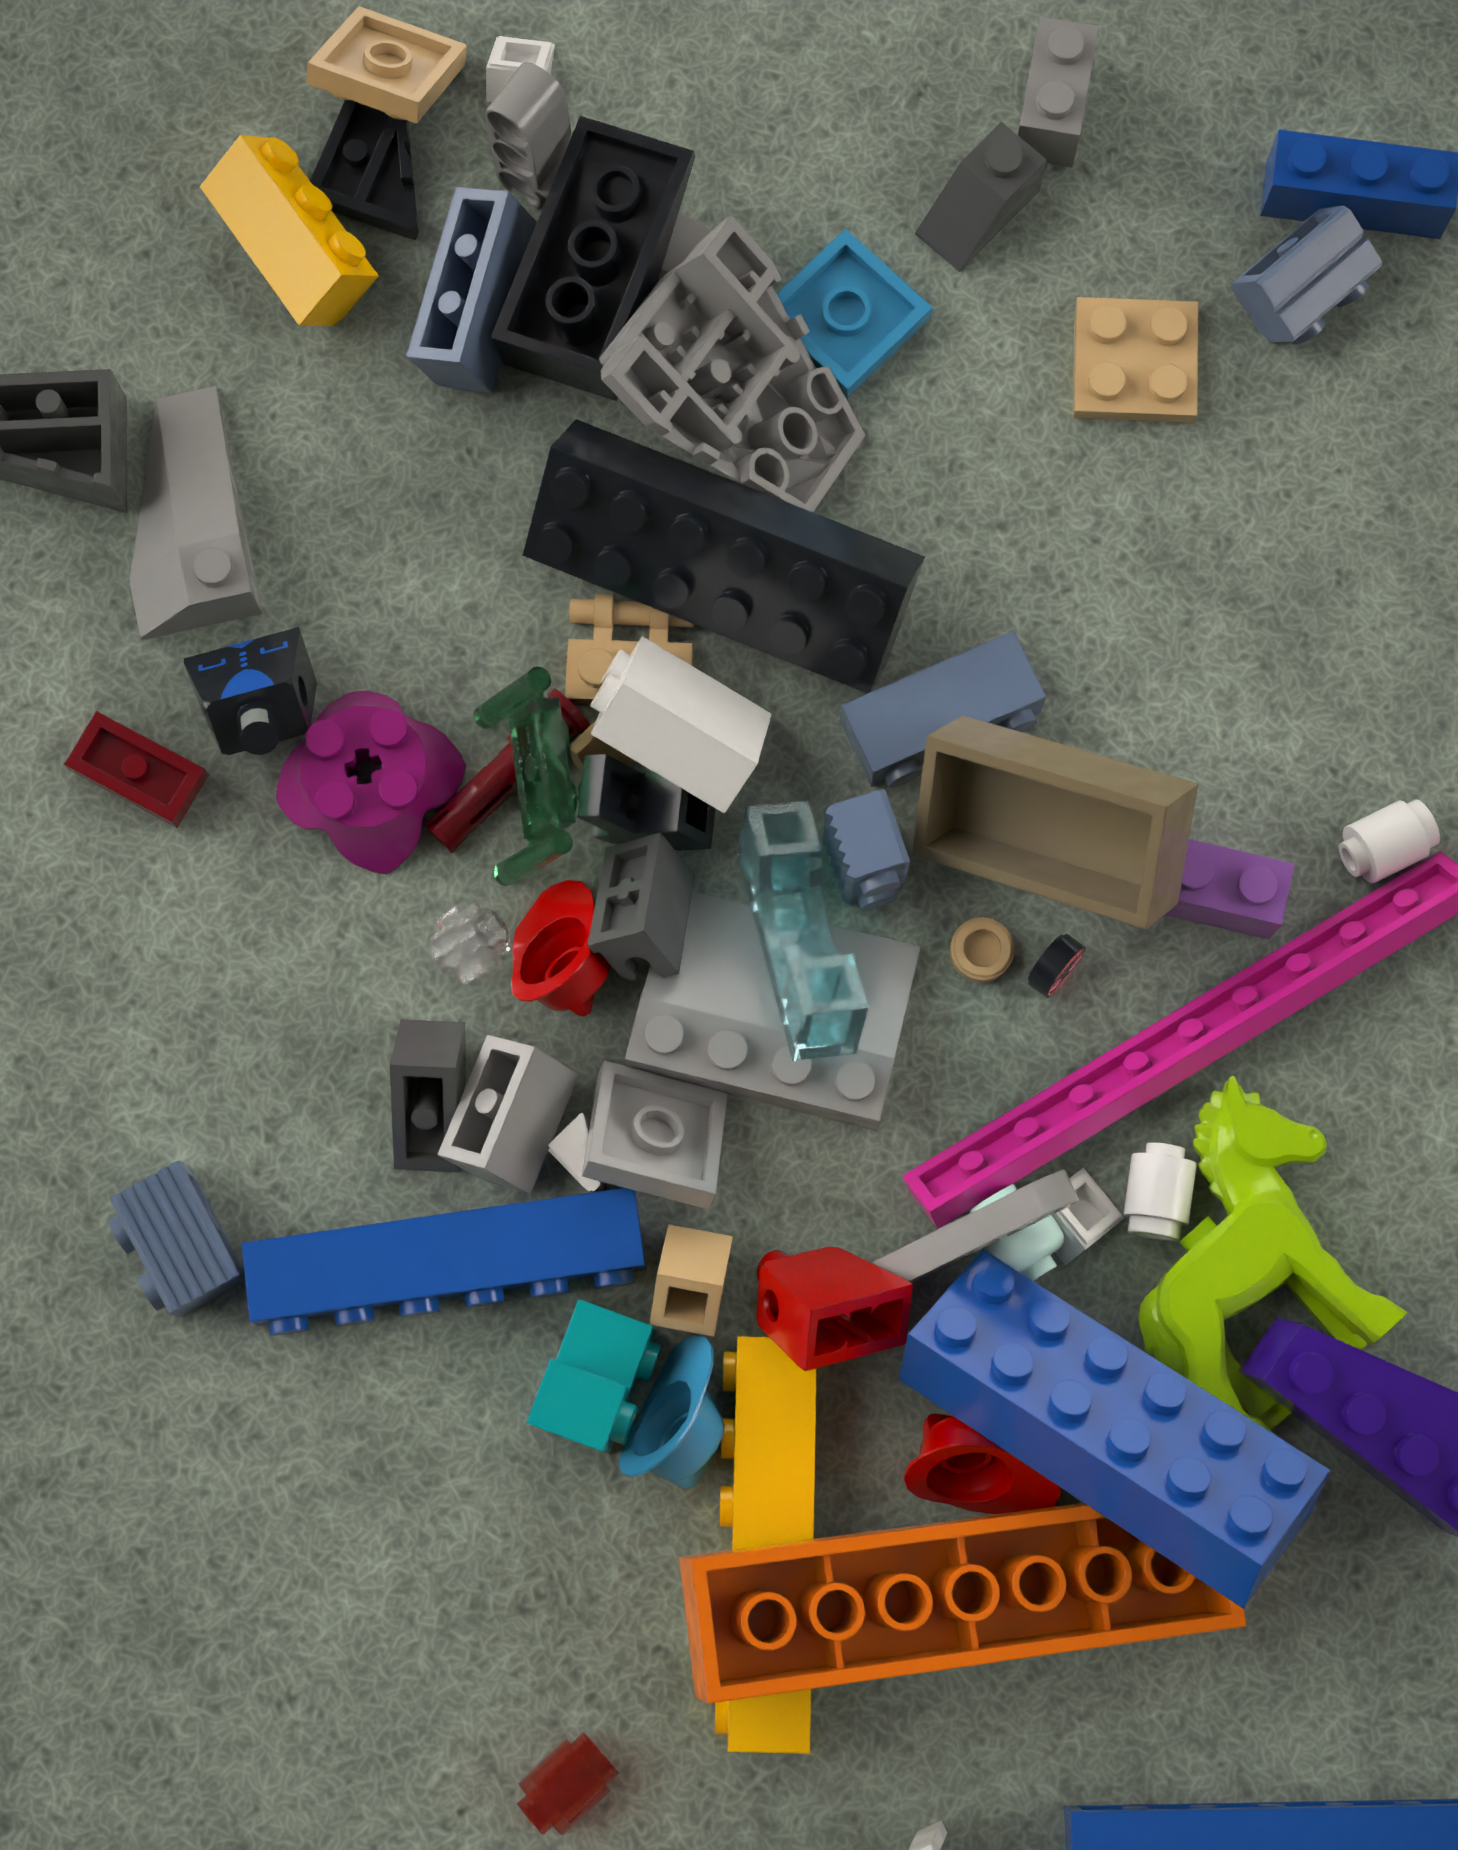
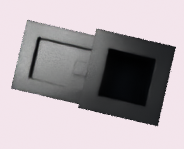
[577,754,716,851]

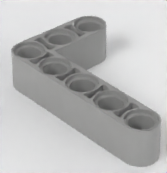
[485,62,711,281]

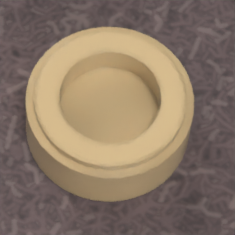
[950,917,1014,983]

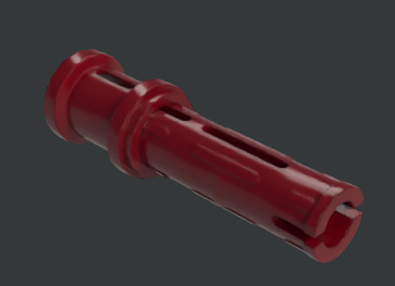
[423,688,591,853]

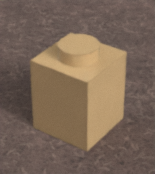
[649,1224,733,1337]

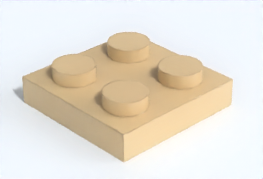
[306,6,467,124]
[1073,297,1199,423]

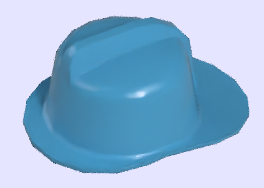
[619,1334,725,1489]

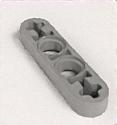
[872,1170,1079,1284]

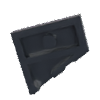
[310,100,419,240]

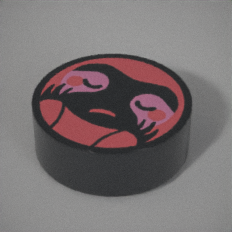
[1028,934,1086,998]

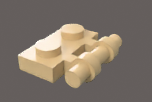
[565,593,694,705]

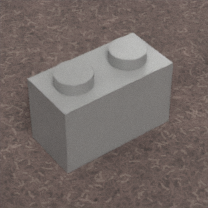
[1018,16,1099,167]
[437,1035,579,1194]

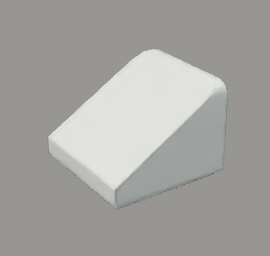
[486,36,555,102]
[548,1112,605,1193]
[1052,1167,1124,1265]

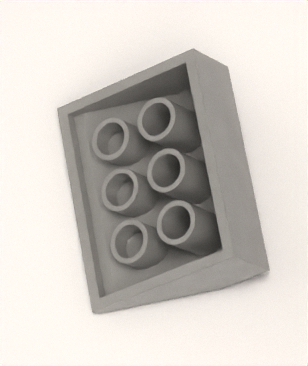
[625,892,921,1131]

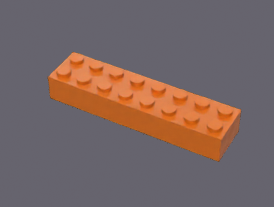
[679,1503,1247,1704]

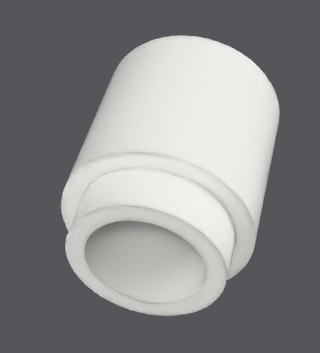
[1339,799,1440,883]
[1123,1143,1197,1241]

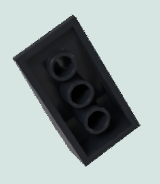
[491,116,695,401]

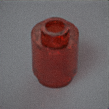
[517,1732,619,1836]

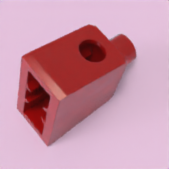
[756,1246,913,1371]

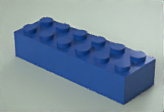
[898,1249,1330,1609]

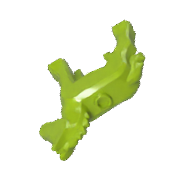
[1138,1075,1408,1434]

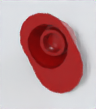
[511,880,611,1017]
[904,1413,1061,1514]

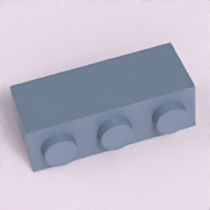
[406,187,537,393]
[840,631,1046,788]

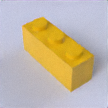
[200,135,379,326]

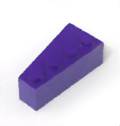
[1239,1318,1458,1537]

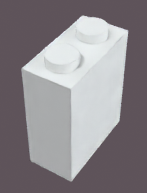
[590,636,771,814]

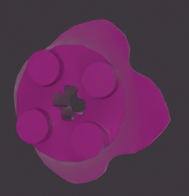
[276,691,466,874]

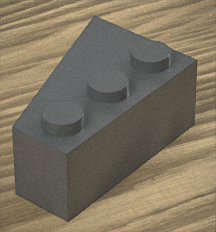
[0,369,127,513]

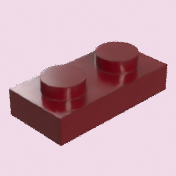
[64,711,209,828]

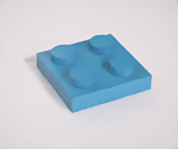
[777,228,933,398]

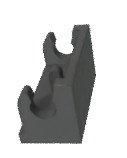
[587,832,695,980]

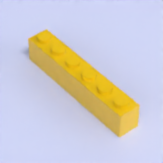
[715,1336,817,1754]

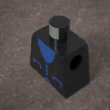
[184,627,317,755]

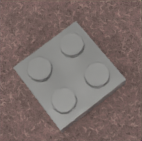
[582,1060,728,1209]

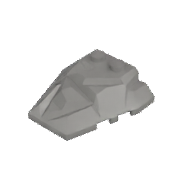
[599,215,865,512]

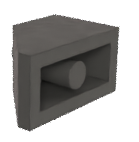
[915,122,1047,272]
[390,1019,466,1172]

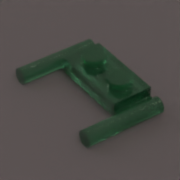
[473,667,578,886]

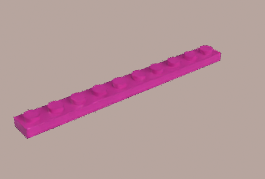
[902,851,1458,1229]

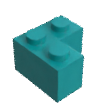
[526,1299,662,1454]

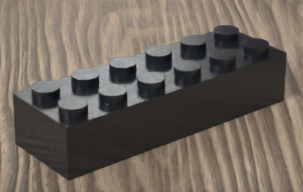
[522,419,925,694]

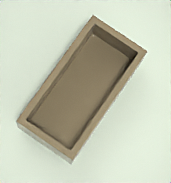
[912,715,1199,929]

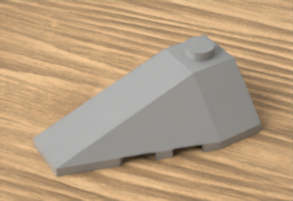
[129,386,263,640]

